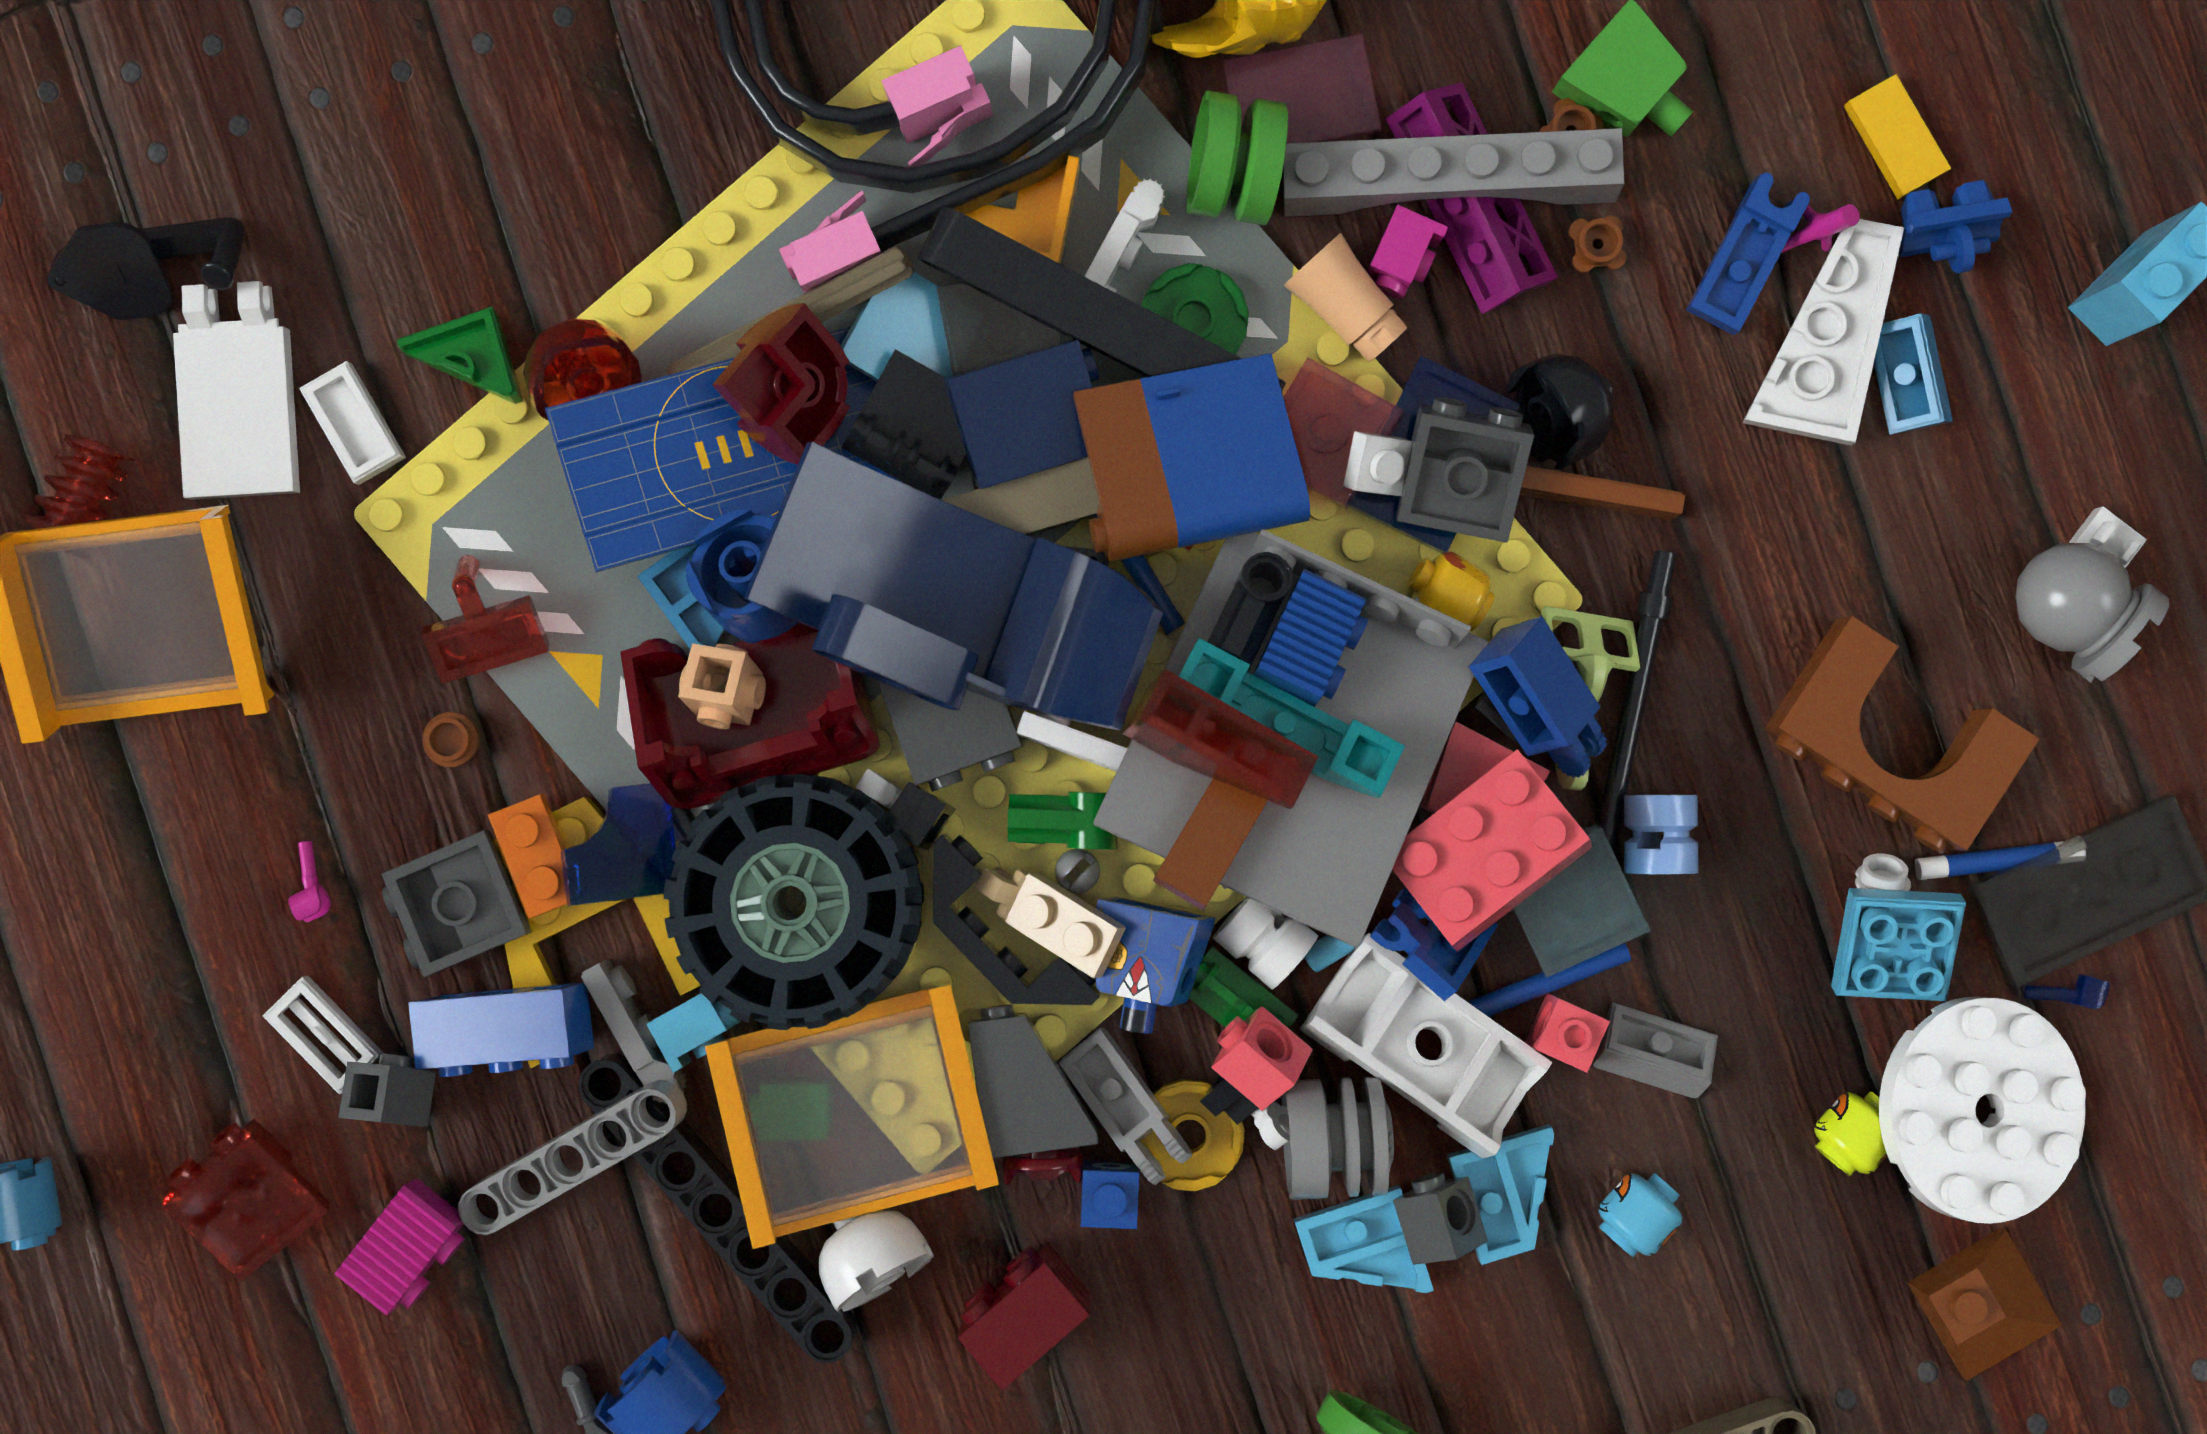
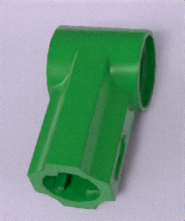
[1007,792,1117,850]

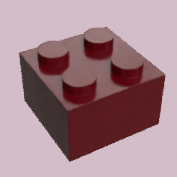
[958,1242,1090,1391]

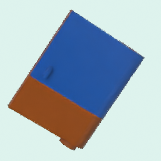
[1073,353,1310,562]

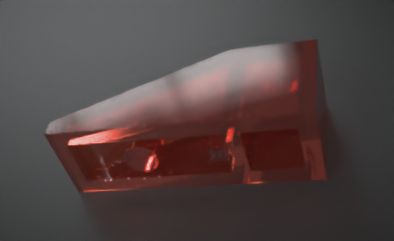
[1123,669,1318,809]

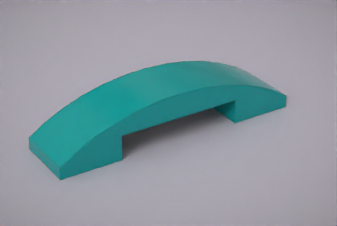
[1172,638,1405,798]

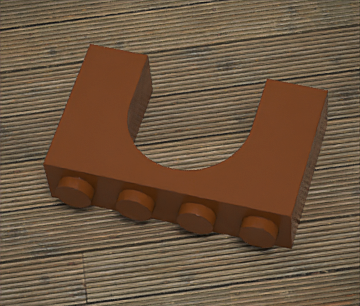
[1764,616,2040,853]

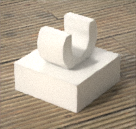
[2069,506,2147,568]

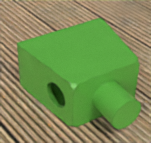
[1552,0,1694,137]

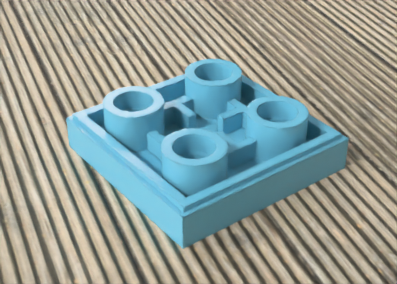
[841,271,986,381]
[1831,888,1966,1001]

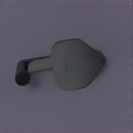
[47,217,245,320]

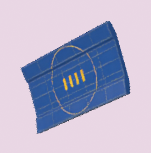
[545,327,907,573]

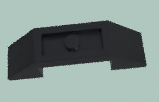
[933,834,1100,1005]

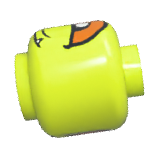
[1814,1092,1888,1176]

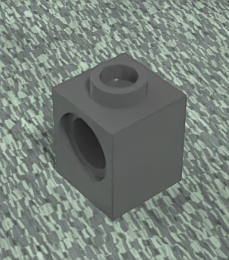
[1393,1172,1488,1265]

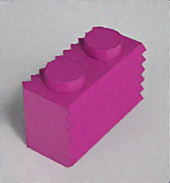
[334,1178,465,1315]

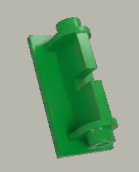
[1189,946,1299,1028]

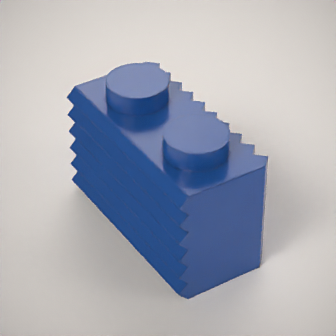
[1253,569,1368,707]

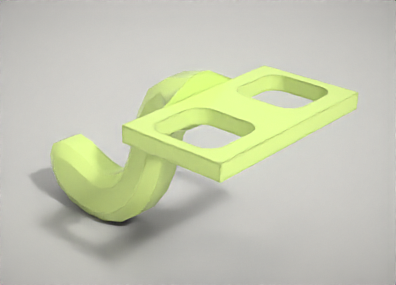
[1541,606,1640,790]

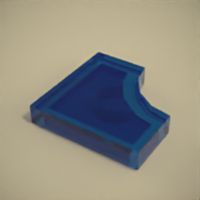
[560,783,676,907]

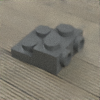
[1396,396,1534,543]
[381,830,532,977]

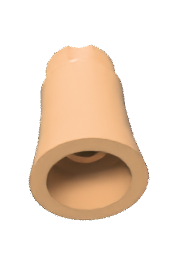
[1283,233,1407,362]

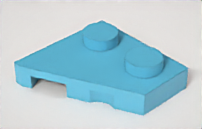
[1446,1124,1554,1265]
[1293,1185,1434,1293]

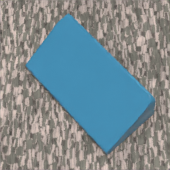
[1874,313,1952,435]

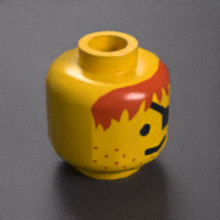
[1407,552,1495,631]

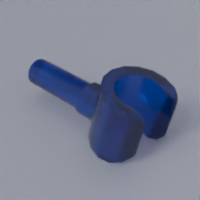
[2024,974,2110,1009]

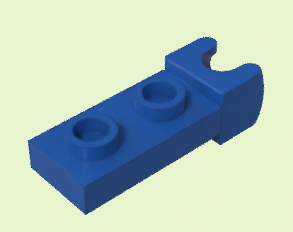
[1686,173,1810,335]

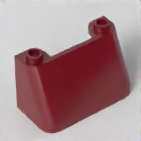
[620,622,880,809]

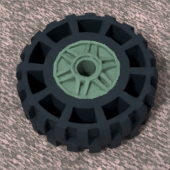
[664,774,924,1030]

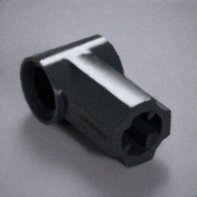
[1207,552,1293,672]

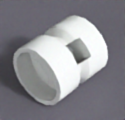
[1213,897,1318,990]

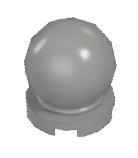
[2015,543,2169,683]

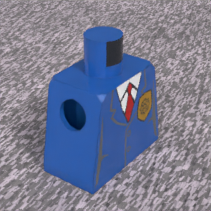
[1096,897,1215,1034]

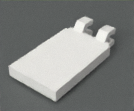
[173,281,300,500]

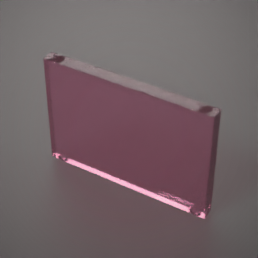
[1223,34,1381,144]

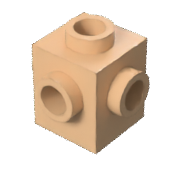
[678,643,766,729]

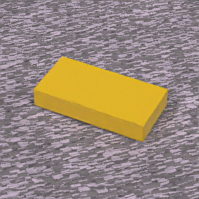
[1843,74,1951,200]

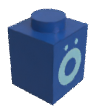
[1080,1160,1139,1229]

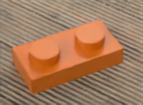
[488,794,585,919]

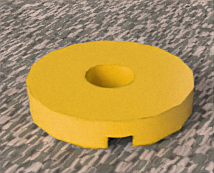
[1140,1078,1245,1191]

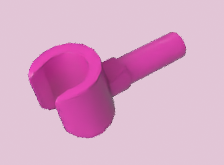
[288,841,331,922]

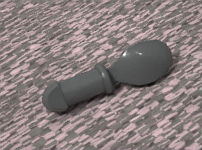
[561,1364,613,1434]

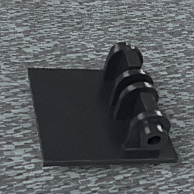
[841,349,966,500]

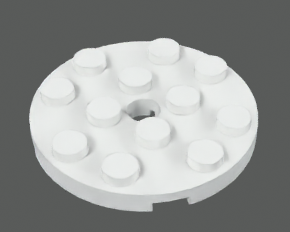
[1879,996,2086,1224]

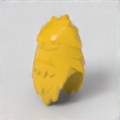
[1151,0,1327,58]

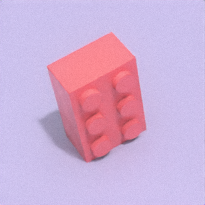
[1392,749,1592,952]

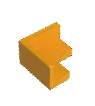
[965,155,1080,264]

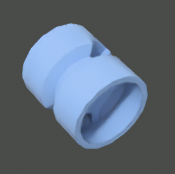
[1624,795,1699,874]

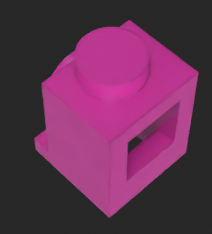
[1367,205,1448,299]

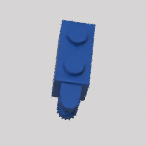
[1468,616,1607,778]

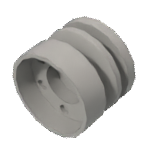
[1281,1076,1394,1200]

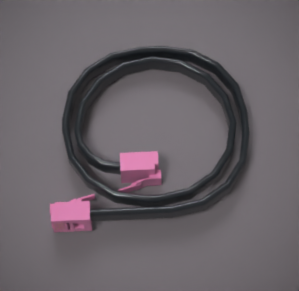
[710,0,1157,294]

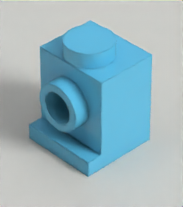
[646,993,741,1073]

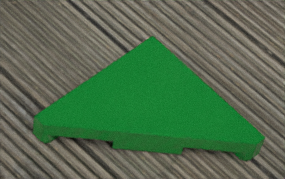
[397,306,523,404]

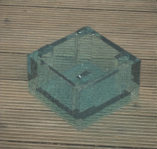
[1514,824,1650,978]

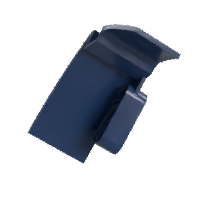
[743,442,1163,730]

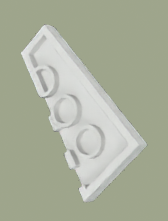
[1742,219,1904,446]

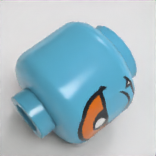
[1599,1173,1682,1258]

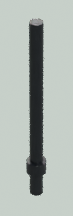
[1587,550,1677,878]

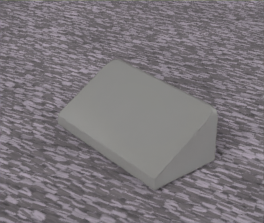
[1593,1003,1718,1098]

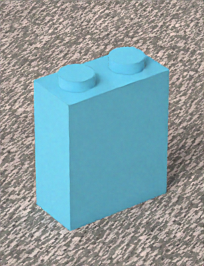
[2068,201,2207,346]

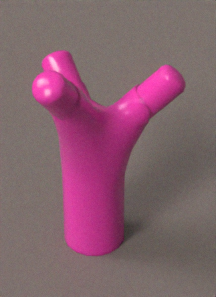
[1781,204,1860,253]

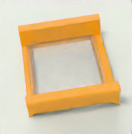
[0,505,274,744]
[705,984,999,1249]

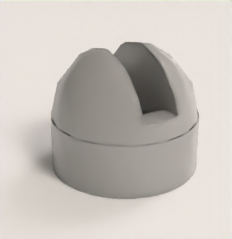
[1055,848,1100,893]

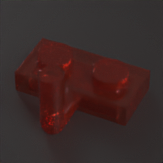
[421,555,550,684]

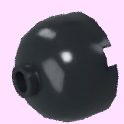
[1507,354,1614,470]

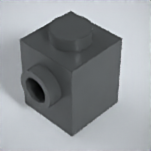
[338,1054,436,1127]

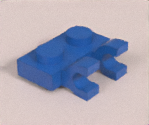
[1370,887,1498,1002]

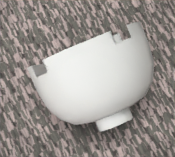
[819,1209,934,1312]

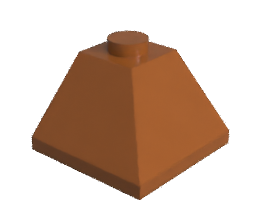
[1907,1227,2062,1381]

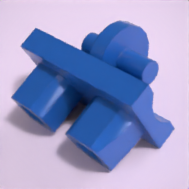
[1899,180,2012,274]

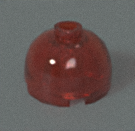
[523,318,642,420]

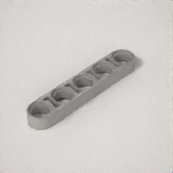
[458,1080,687,1235]

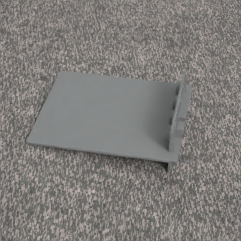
[1093,529,1488,948]

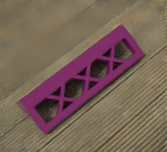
[1386,82,1558,314]

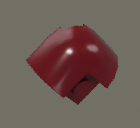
[712,303,850,465]

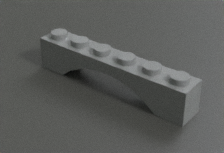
[1283,128,1624,217]

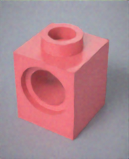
[1525,993,1610,1073]
[1211,1006,1313,1111]

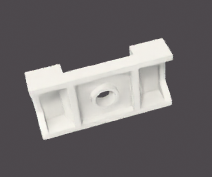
[1299,933,1552,1158]

